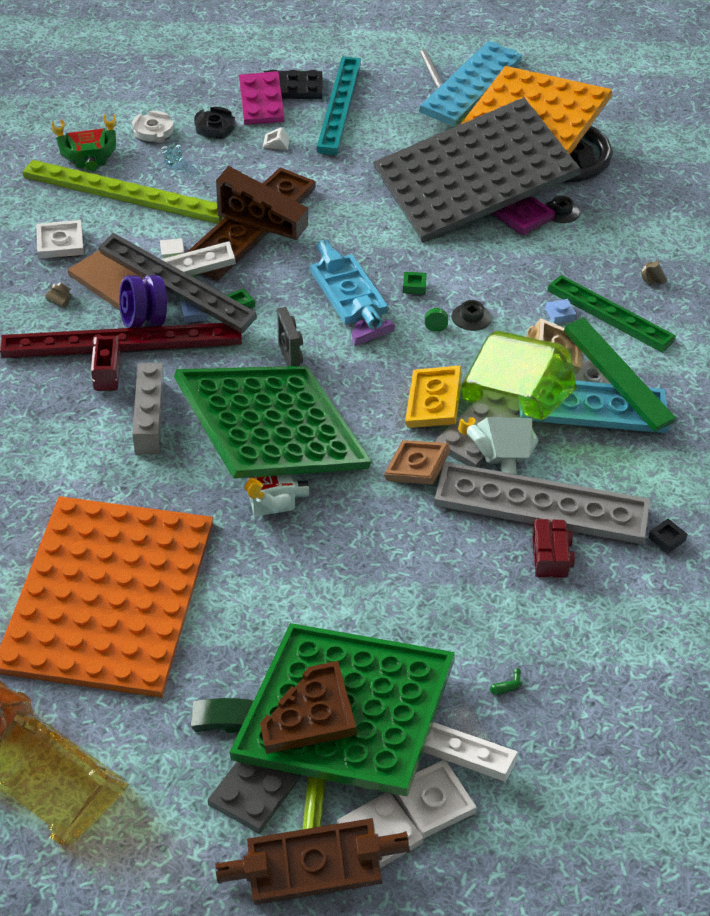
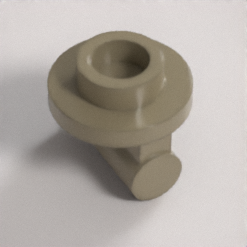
[641,261,667,285]
[45,282,73,308]

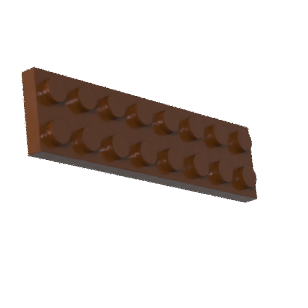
[186,167,316,281]

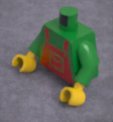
[52,114,117,171]

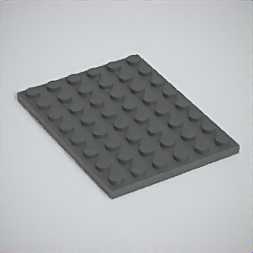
[373,97,580,242]

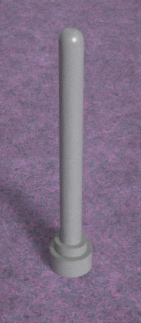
[420,49,443,89]

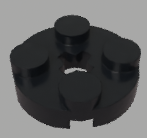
[194,107,235,139]

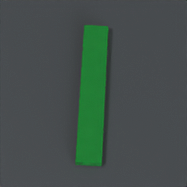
[547,275,676,353]
[564,318,676,432]

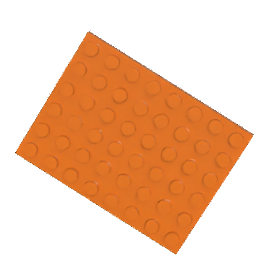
[0,496,214,698]

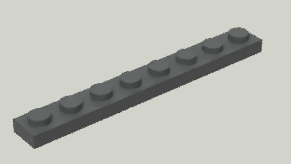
[98,233,257,334]

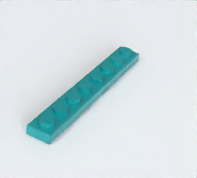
[317,56,361,155]

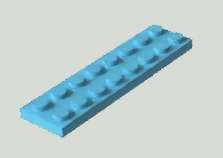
[419,41,522,127]

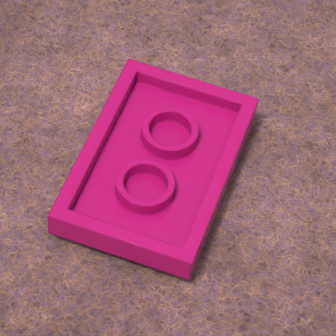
[239,71,284,125]

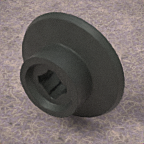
[451,300,492,331]

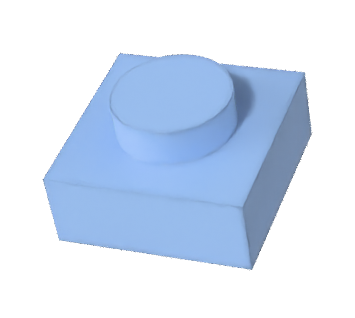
[545,299,576,324]
[180,301,208,323]

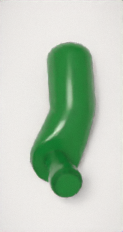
[490,668,522,695]

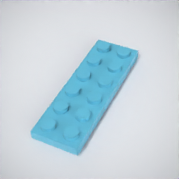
[518,375,670,433]

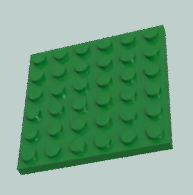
[174,366,372,479]
[229,623,455,797]

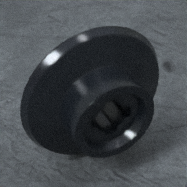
[545,196,580,223]

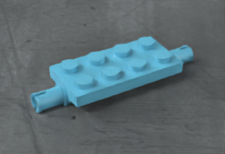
[310,239,388,329]

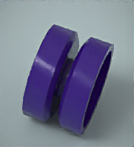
[119,275,167,328]

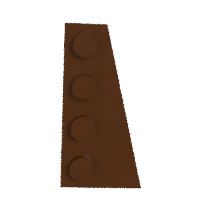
[216,166,308,240]

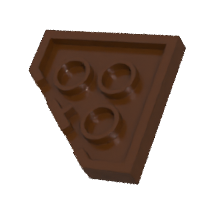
[260,661,357,754]

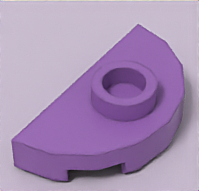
[352,319,395,347]

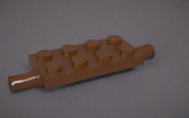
[215,818,410,905]

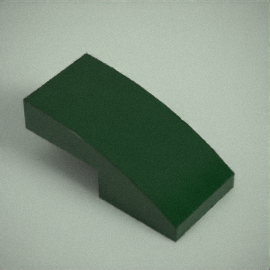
[191,698,254,733]

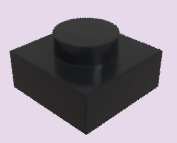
[648,519,688,554]

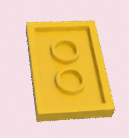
[405,365,463,428]

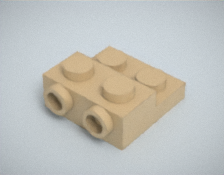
[525,318,582,374]

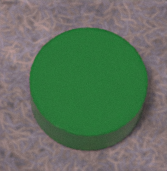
[425,308,448,331]

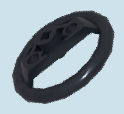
[564,126,613,182]

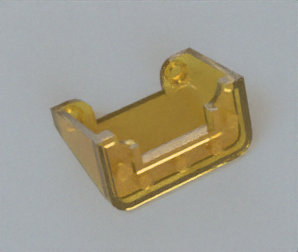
[0,710,129,846]

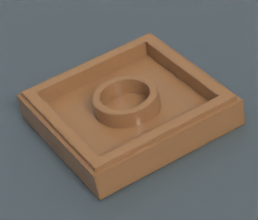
[384,440,450,485]

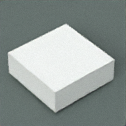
[160,238,184,259]

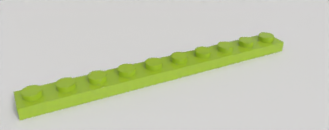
[22,160,223,224]

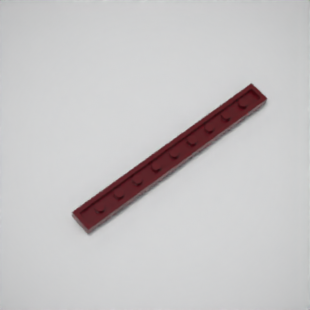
[0,323,242,358]

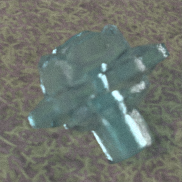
[161,142,183,167]

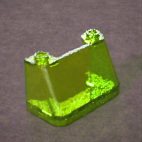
[461,331,577,421]

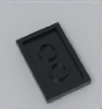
[264,69,322,99]

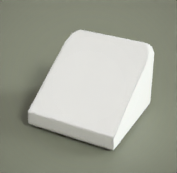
[263,127,290,150]

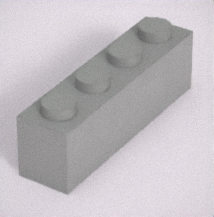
[132,363,165,454]

